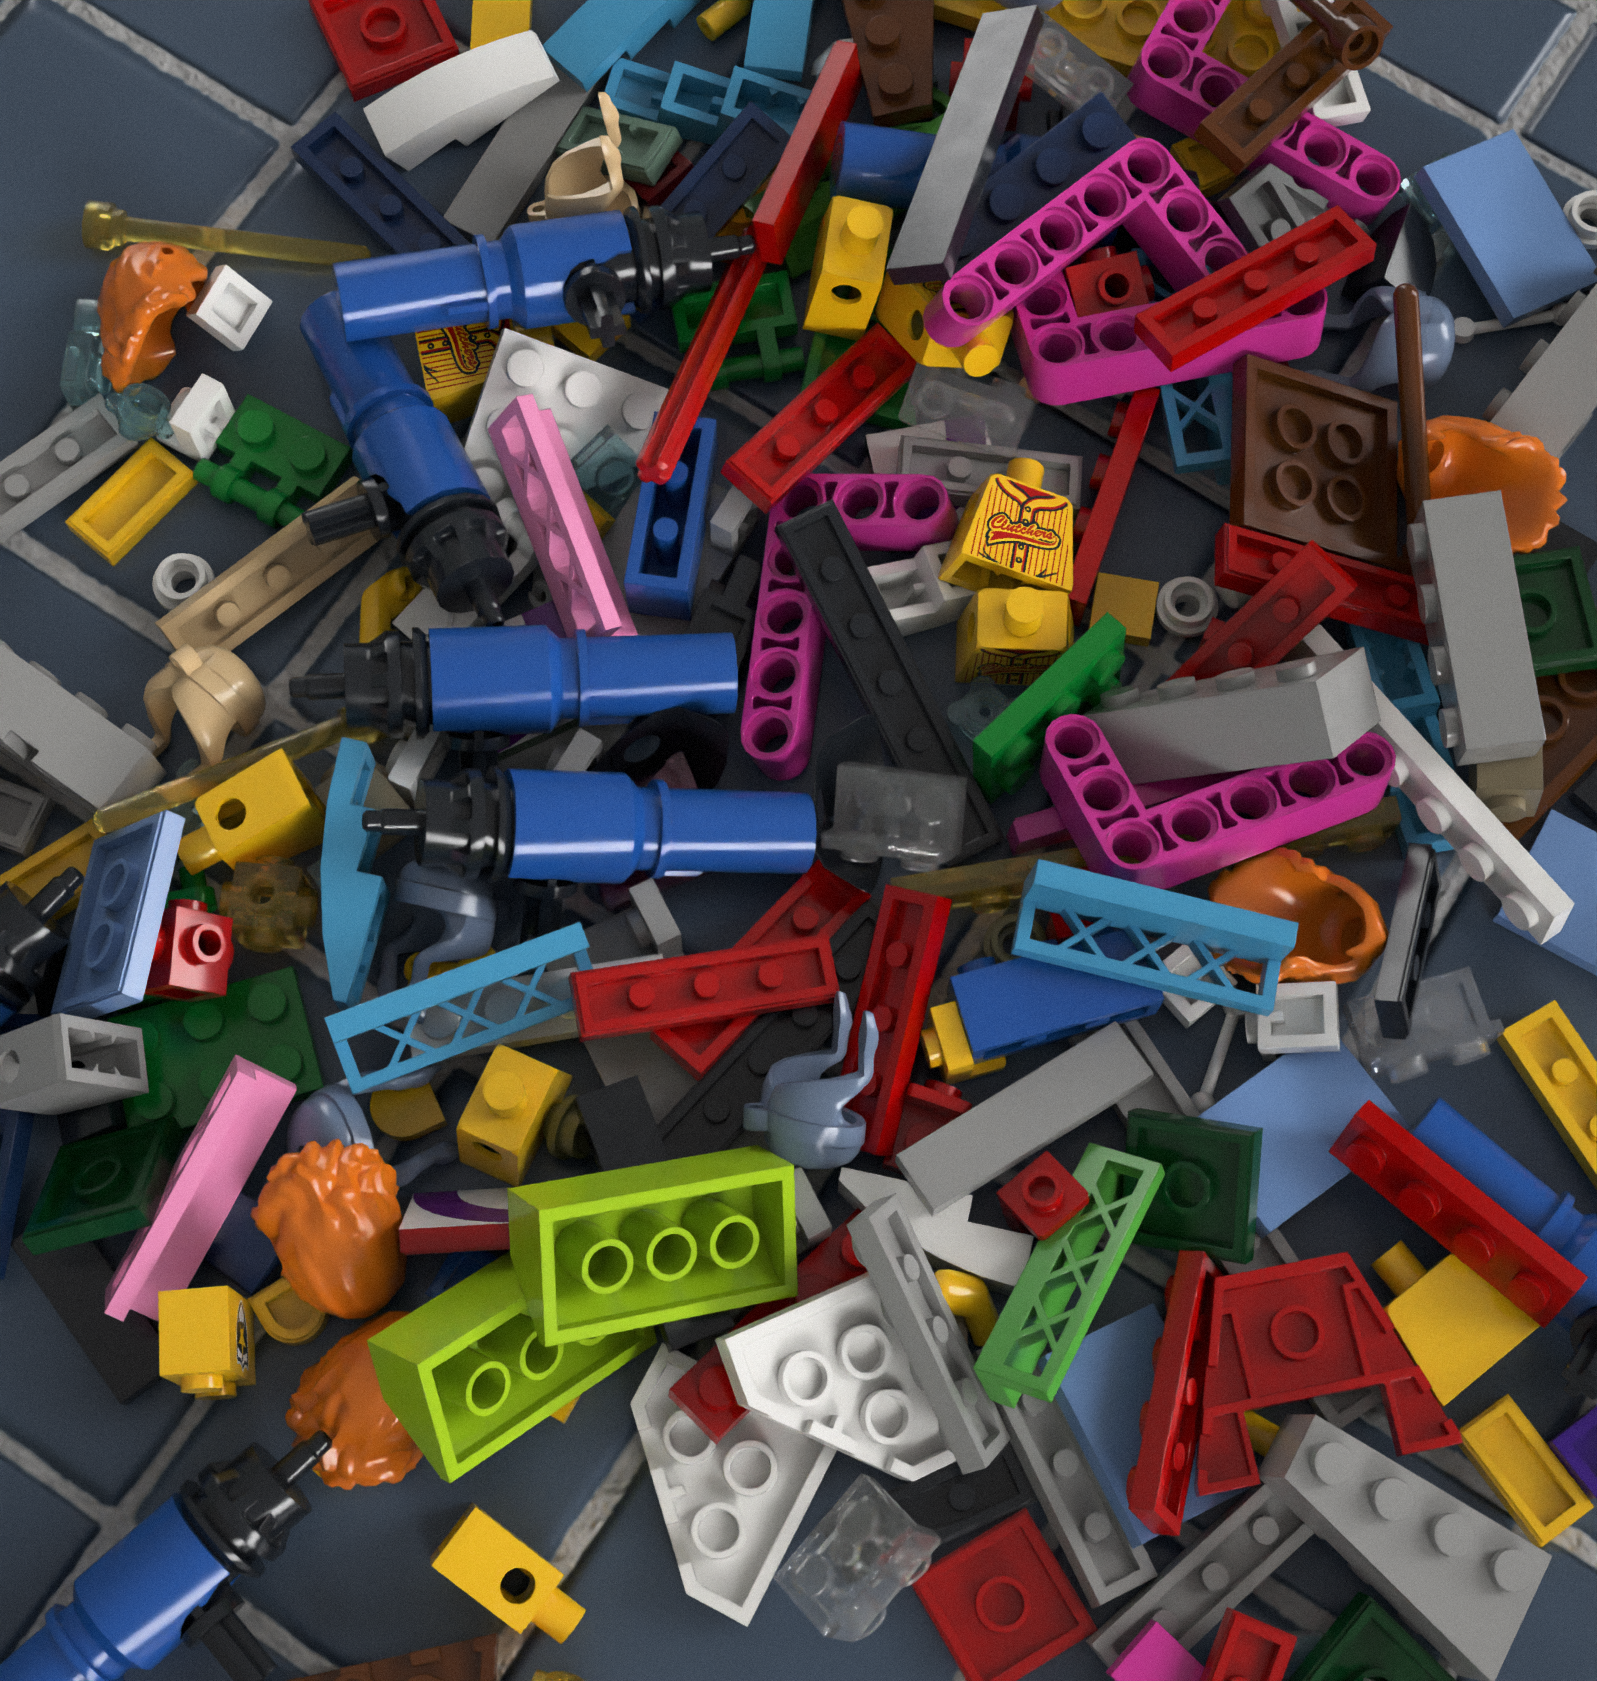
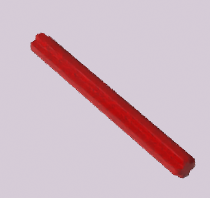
[636,225,768,485]

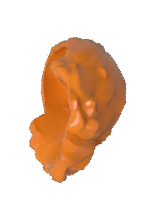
[97,241,208,394]
[1396,415,1567,555]
[1207,846,1389,985]
[250,1139,407,1319]
[285,1311,423,1490]

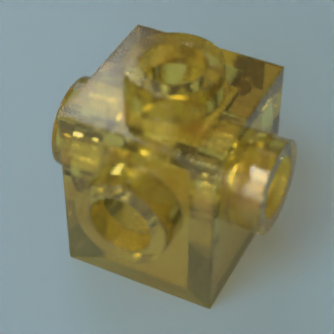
[219,855,318,953]

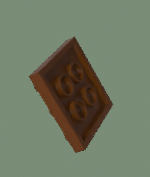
[1229,354,1397,571]

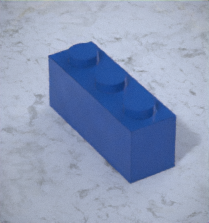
[624,411,719,621]
[946,926,1165,1065]

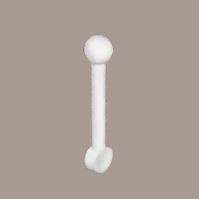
[1454,302,1567,344]
[1191,1006,1245,1114]

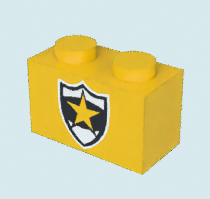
[158,1285,256,1400]

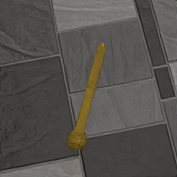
[82,200,372,266]
[93,706,388,833]

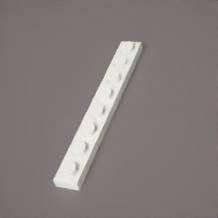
[1213,575,1575,945]

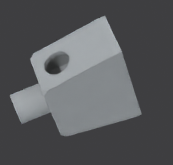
[0,1013,149,1115]

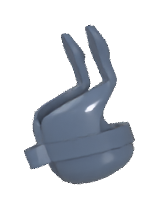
[1305,286,1455,392]
[377,859,510,1024]
[743,991,879,1169]
[286,1063,459,1188]

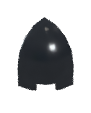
[1341,203,1437,303]

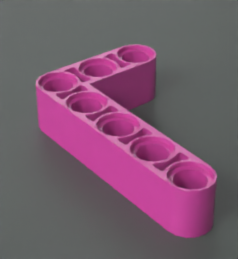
[1125,0,1401,226]
[923,138,1248,347]
[999,234,1328,405]
[740,473,959,781]
[1039,714,1396,890]

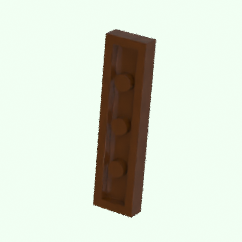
[1193,0,1393,176]

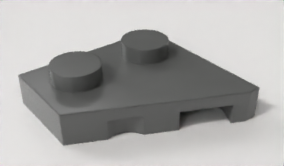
[1217,163,1369,253]

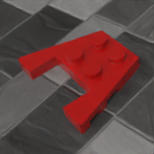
[1194,1251,1463,1497]

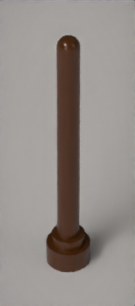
[1289,0,1384,71]
[1393,283,1431,577]

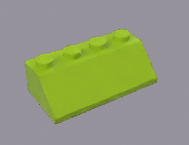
[507,1145,798,1347]
[367,1251,657,1483]

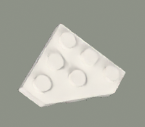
[463,328,669,504]
[715,1272,956,1481]
[630,1343,837,1627]

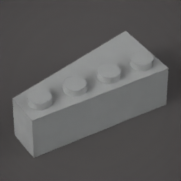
[1482,267,1597,460]
[1406,490,1547,766]
[0,639,167,830]
[1083,646,1381,785]

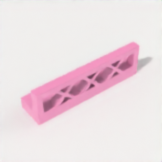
[488,394,638,637]
[104,1054,297,1322]

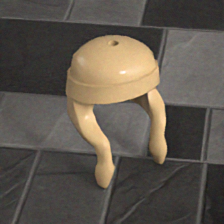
[527,92,642,222]
[143,643,266,810]

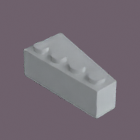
[1258,1414,1552,1681]

